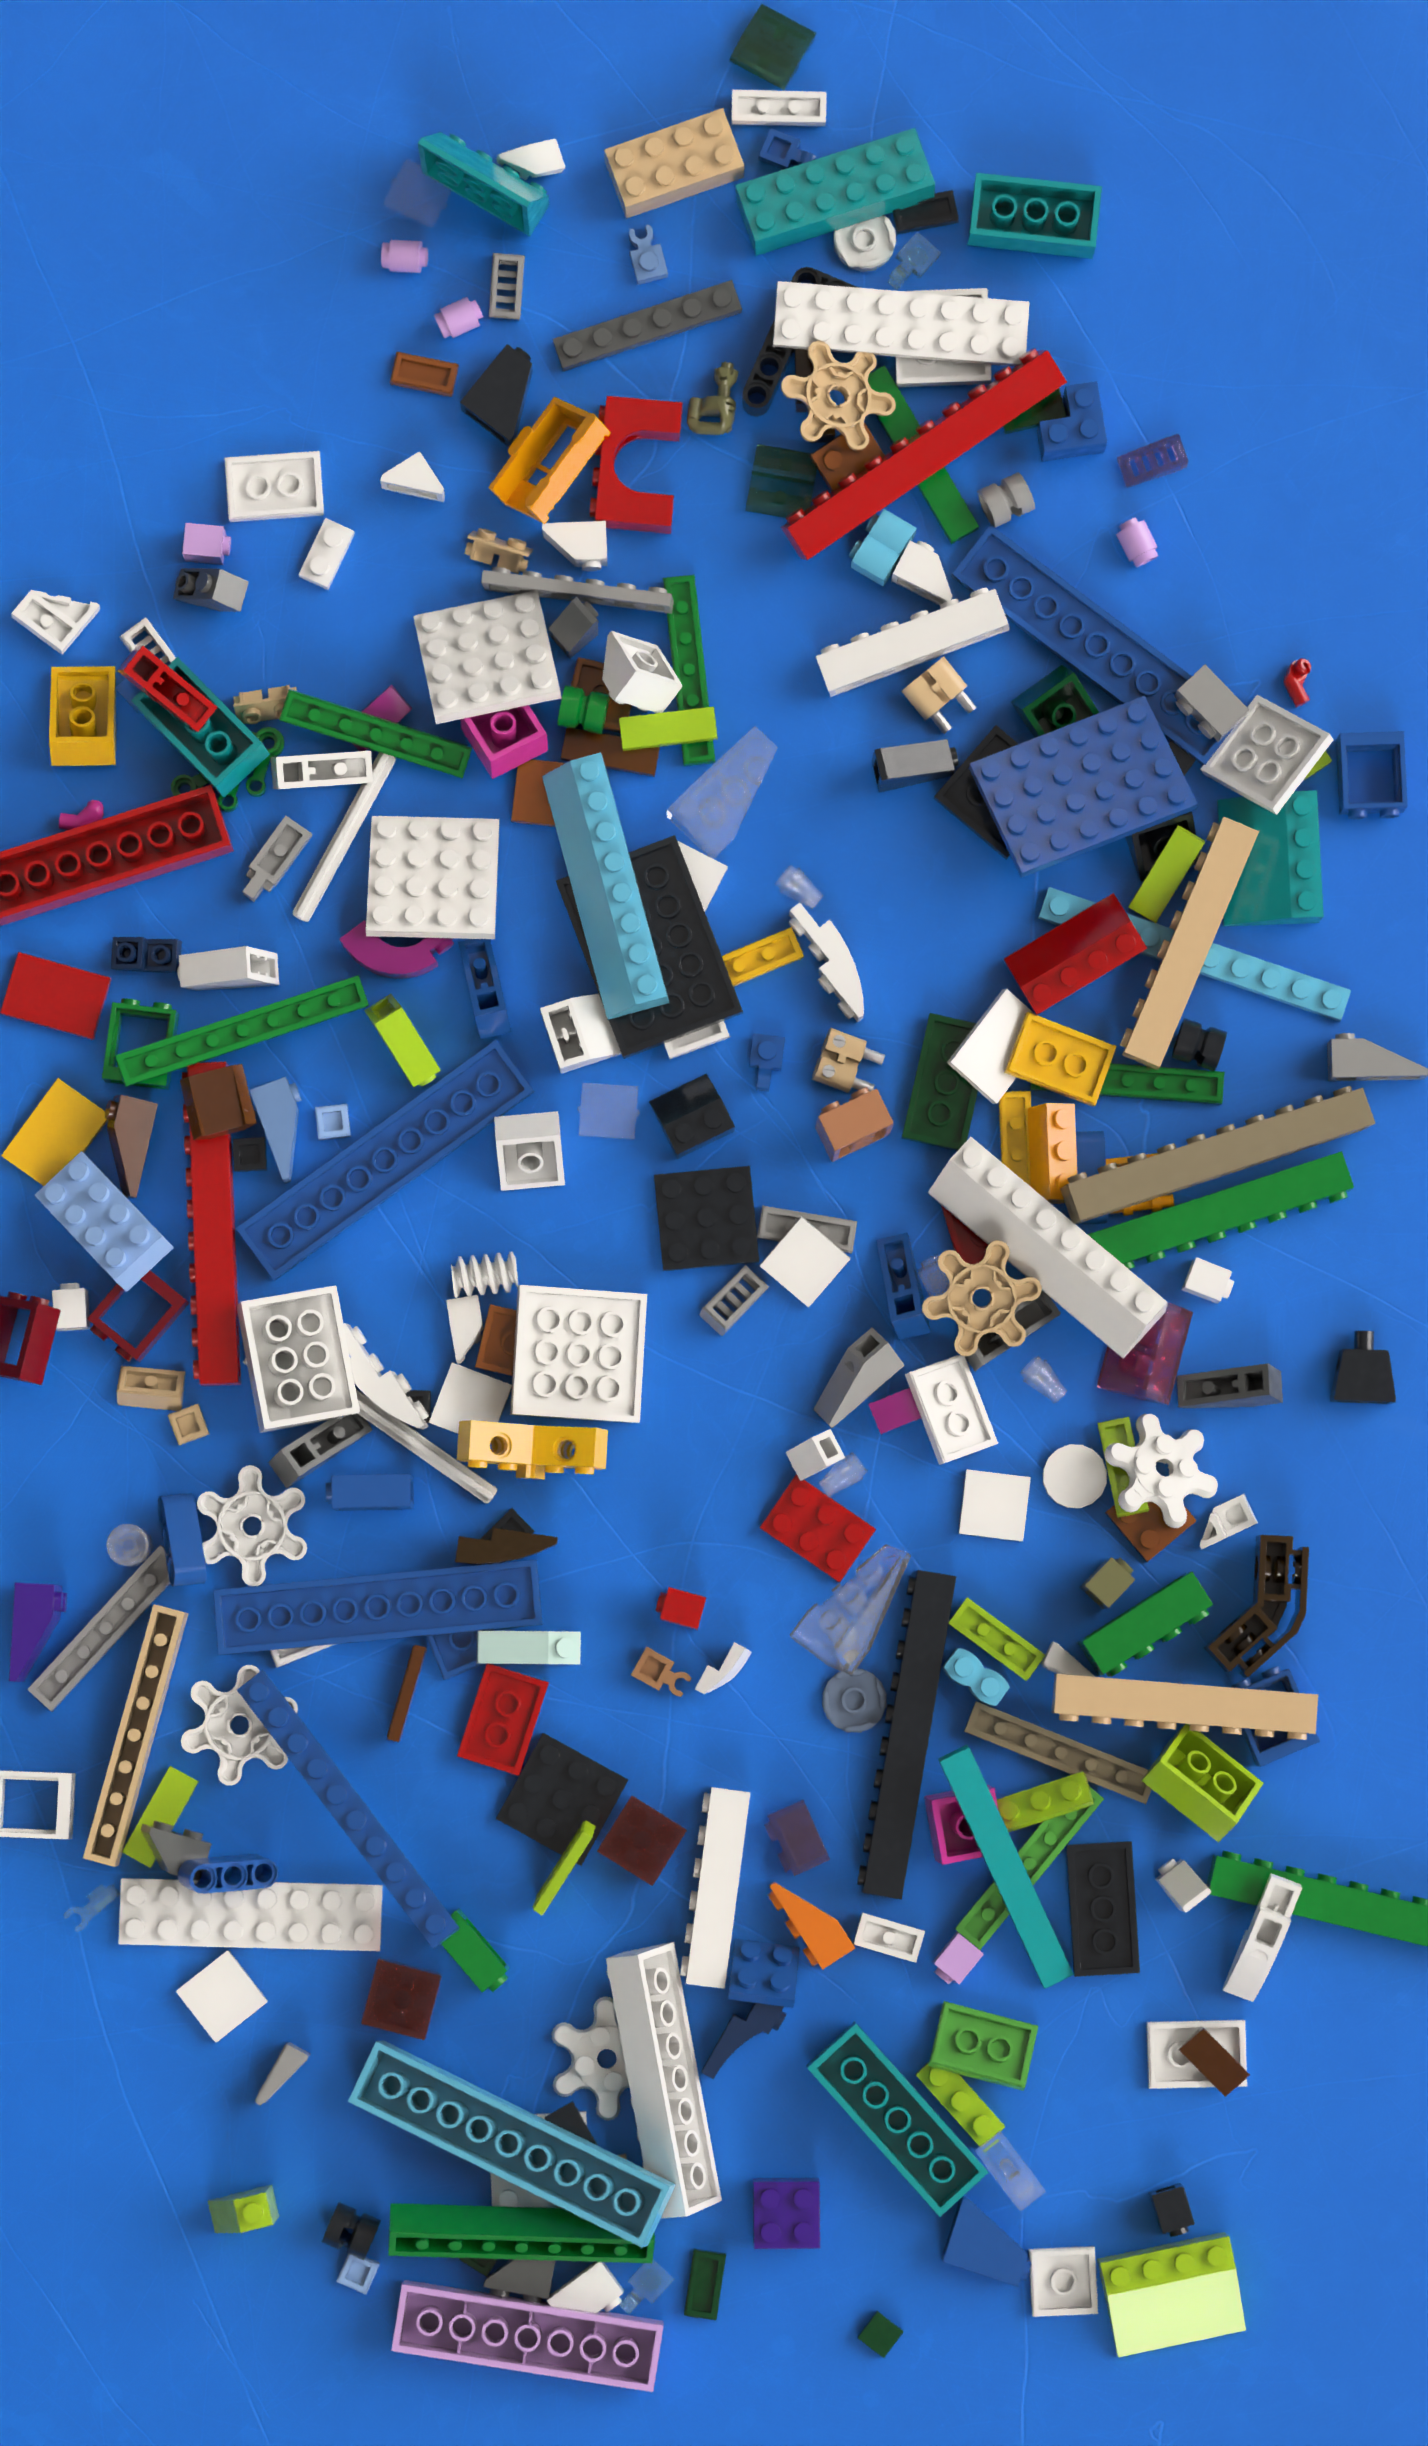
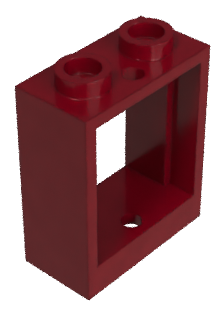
[87,1270,189,1362]
[0,1291,61,1385]

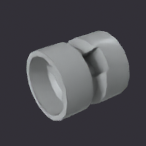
[977,472,1035,528]

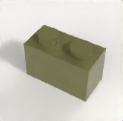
[1080,1557,1135,1609]

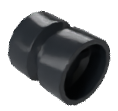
[1171,1018,1227,1071]
[322,2202,381,2260]

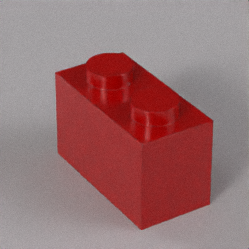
[655,1587,706,1630]

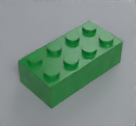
[1077,1572,1214,1677]

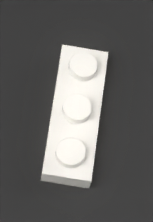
[732,90,827,127]

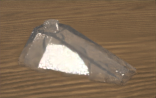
[667,726,778,859]
[790,1544,911,1676]

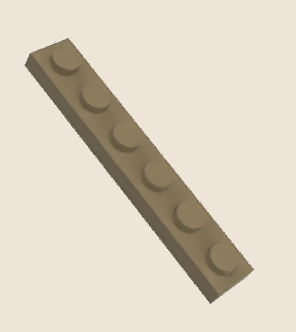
[964,1701,1152,1804]

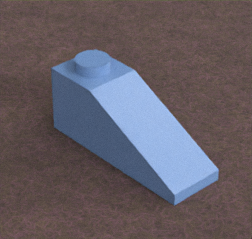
[249,1077,302,1183]

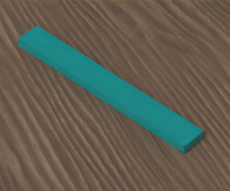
[938,1745,1074,1989]

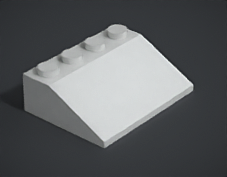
[236,1285,360,1433]

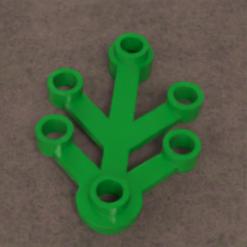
[171,727,285,812]

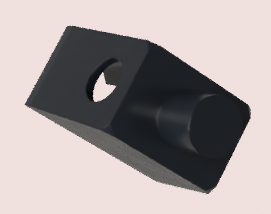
[1330,1331,1396,1404]

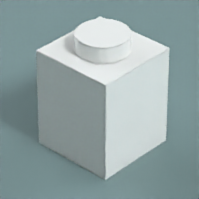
[1181,1257,1234,1304]
[52,1283,90,1331]
[786,1429,845,1481]

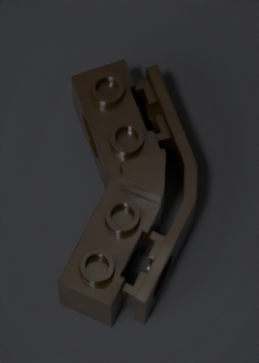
[1204,1535,1309,1678]

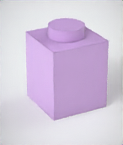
[182,523,231,565]
[933,1932,984,1985]

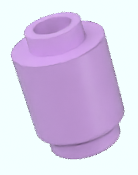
[381,240,428,273]
[434,297,483,339]
[1116,518,1159,567]

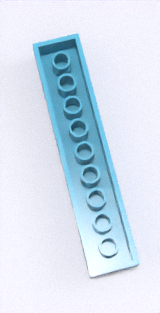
[348,2041,676,2247]

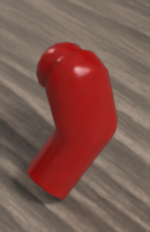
[1284,658,1311,708]

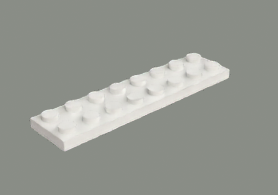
[773,281,1029,366]
[118,1878,383,1951]

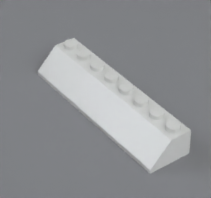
[928,1137,1168,1359]
[606,1942,722,2219]

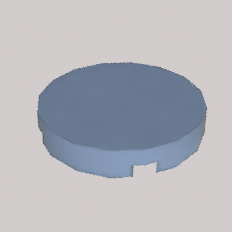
[822,1668,886,1732]

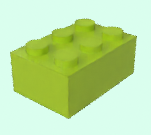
[1141,1724,1264,1842]

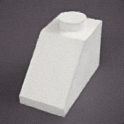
[542,521,608,571]
[891,541,952,605]
[1156,1859,1212,1913]
[547,2262,624,2313]

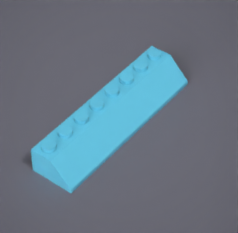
[542,752,669,1020]

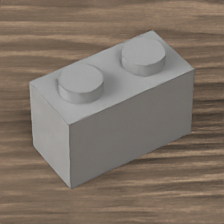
[1174,665,1249,742]

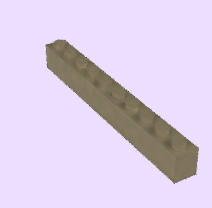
[1060,1086,1376,1224]

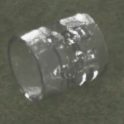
[106,1524,154,1568]

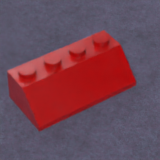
[1004,893,1148,1015]

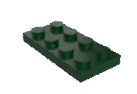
[902,1013,978,1151]

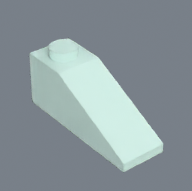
[477,1631,581,1665]

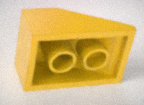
[49,666,116,766]

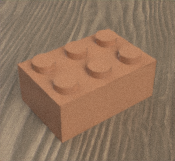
[815,1087,894,1162]

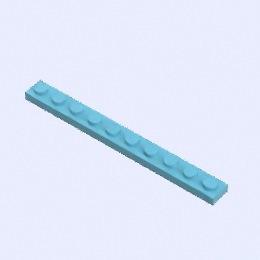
[1038,887,1351,1022]

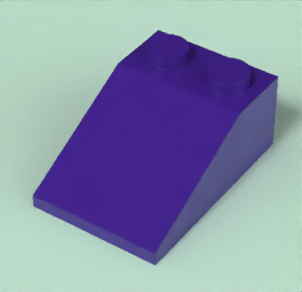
[9,1583,67,1682]

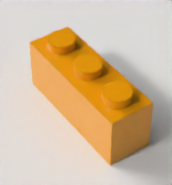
[1028,1103,1077,1204]

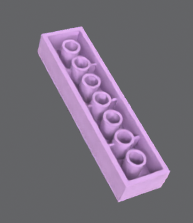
[391,2280,664,2392]

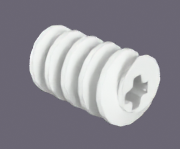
[451,1252,518,1298]

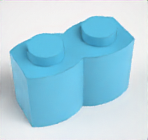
[849,509,917,586]
[942,1648,1010,1706]

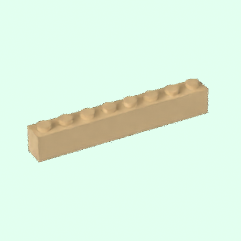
[1120,817,1259,1070]
[83,1604,189,1867]
[1052,1674,1318,1740]

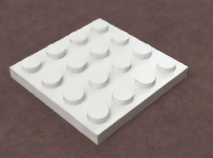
[413,591,561,724]
[366,816,500,939]
[510,1285,647,1423]

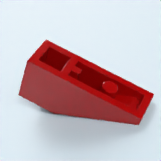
[117,645,218,732]

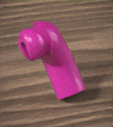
[59,800,104,830]

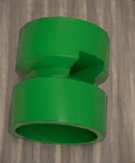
[557,685,609,735]

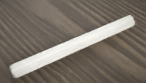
[293,752,396,922]
[356,1389,497,1504]

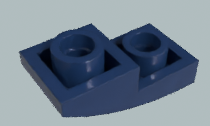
[111,937,182,973]

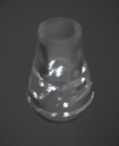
[775,864,824,909]
[1020,1356,1067,1403]
[819,1452,868,1497]

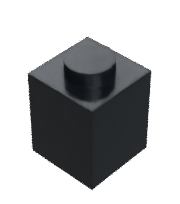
[1149,2183,1195,2237]

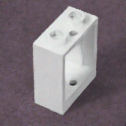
[0,1770,76,1839]

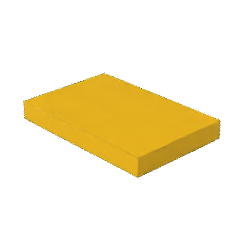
[1004,1012,1117,1107]
[1,1078,108,1186]

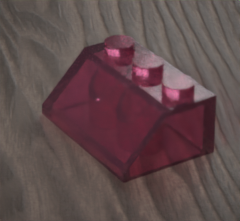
[1097,1302,1193,1405]

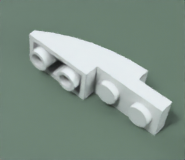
[788,903,864,1022]
[344,1323,429,1430]
[1222,1873,1302,2002]

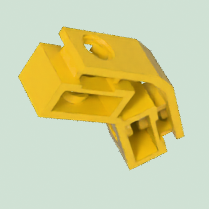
[457,1420,608,1480]

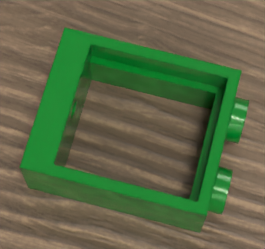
[102,998,179,1090]
[441,1908,510,1993]

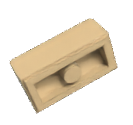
[116,1366,186,1411]

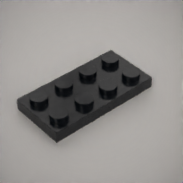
[1066,1841,1140,1977]

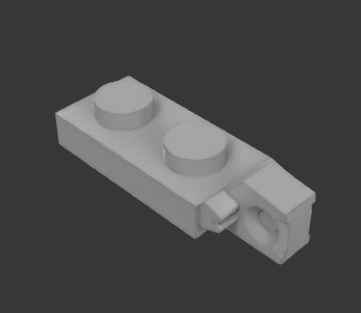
[242,815,312,902]

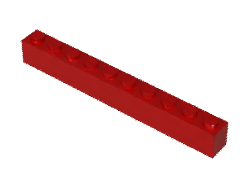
[781,348,1067,560]
[182,1061,241,1386]

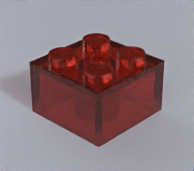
[597,1795,687,1886]
[361,1957,443,2040]

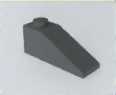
[1177,1363,1283,1408]
[268,1414,373,1489]

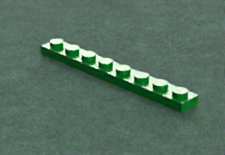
[115,975,369,1087]

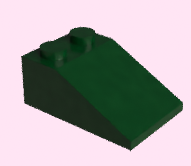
[1011,665,1099,738]

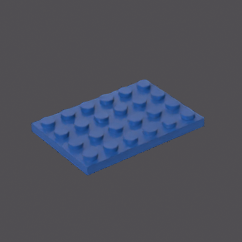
[969,695,1198,878]

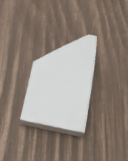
[496,139,566,181]
[446,1295,484,1364]
[1199,1494,1258,1550]
[695,1642,752,1694]

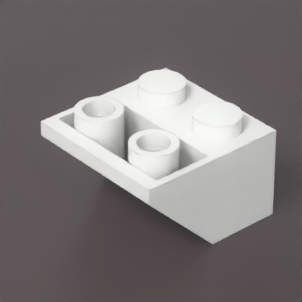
[540,993,621,1074]

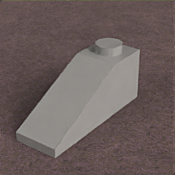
[1327,1033,1428,1081]

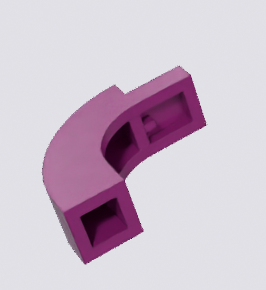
[340,920,454,979]

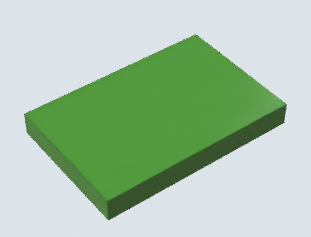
[928,2001,1038,2091]

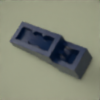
[702,2003,786,2079]

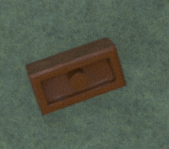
[1178,2026,1250,2097]

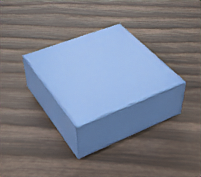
[315,1104,351,1140]
[336,2254,380,2295]

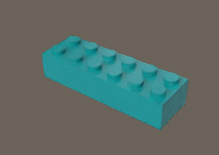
[735,128,935,256]
[806,2021,989,2217]

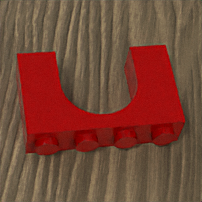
[589,396,682,534]

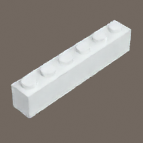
[816,588,1009,697]
[680,1787,750,1989]

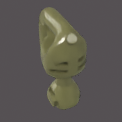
[687,362,739,435]

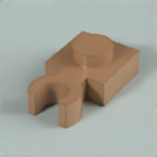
[631,1647,692,1697]

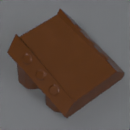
[180,1064,256,1140]

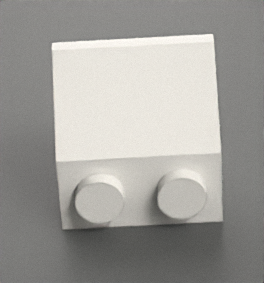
[602,631,683,713]
[494,1111,565,1191]

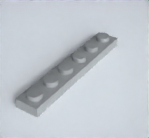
[481,567,674,614]
[27,1545,170,1712]

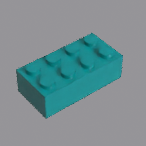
[968,173,1102,259]
[131,657,270,798]

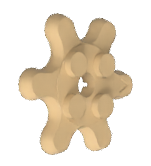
[781,341,896,450]
[922,1240,1042,1356]

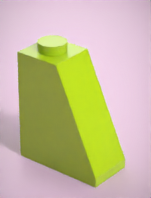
[364,994,441,1087]
[208,2184,280,2233]

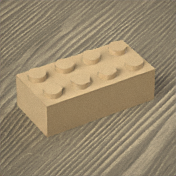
[604,108,745,219]

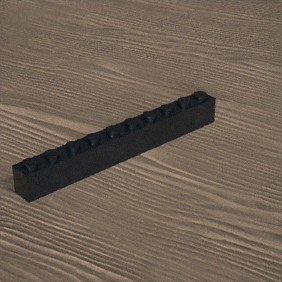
[857,1570,956,1899]

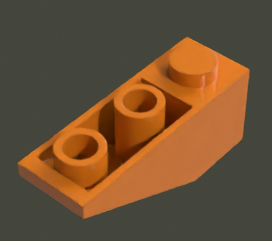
[767,1882,855,1970]

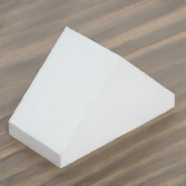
[380,451,445,502]

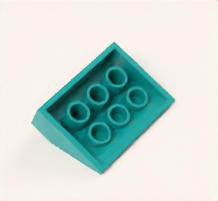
[418,132,549,237]
[1217,790,1324,926]

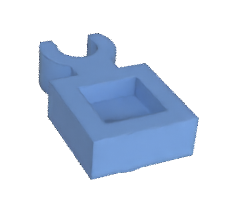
[629,224,668,285]

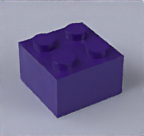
[753,2178,820,2249]

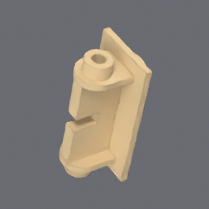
[464,528,533,574]
[233,685,297,724]

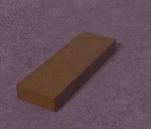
[561,728,660,777]
[387,1645,427,1742]

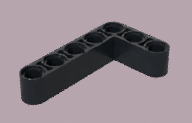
[742,267,859,417]

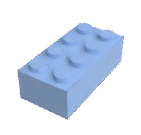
[35,1151,174,1292]

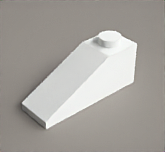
[271,751,373,789]

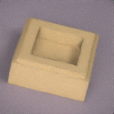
[168,1404,210,1446]

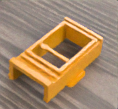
[488,397,611,524]

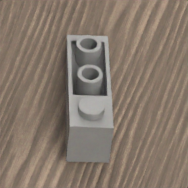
[814,1328,905,1428]

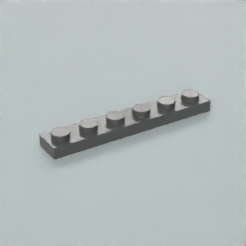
[553,280,742,372]

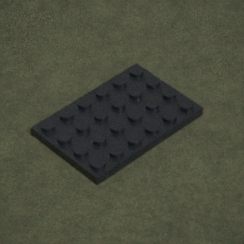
[556,835,743,1059]

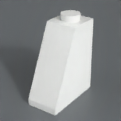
[177,946,279,991]

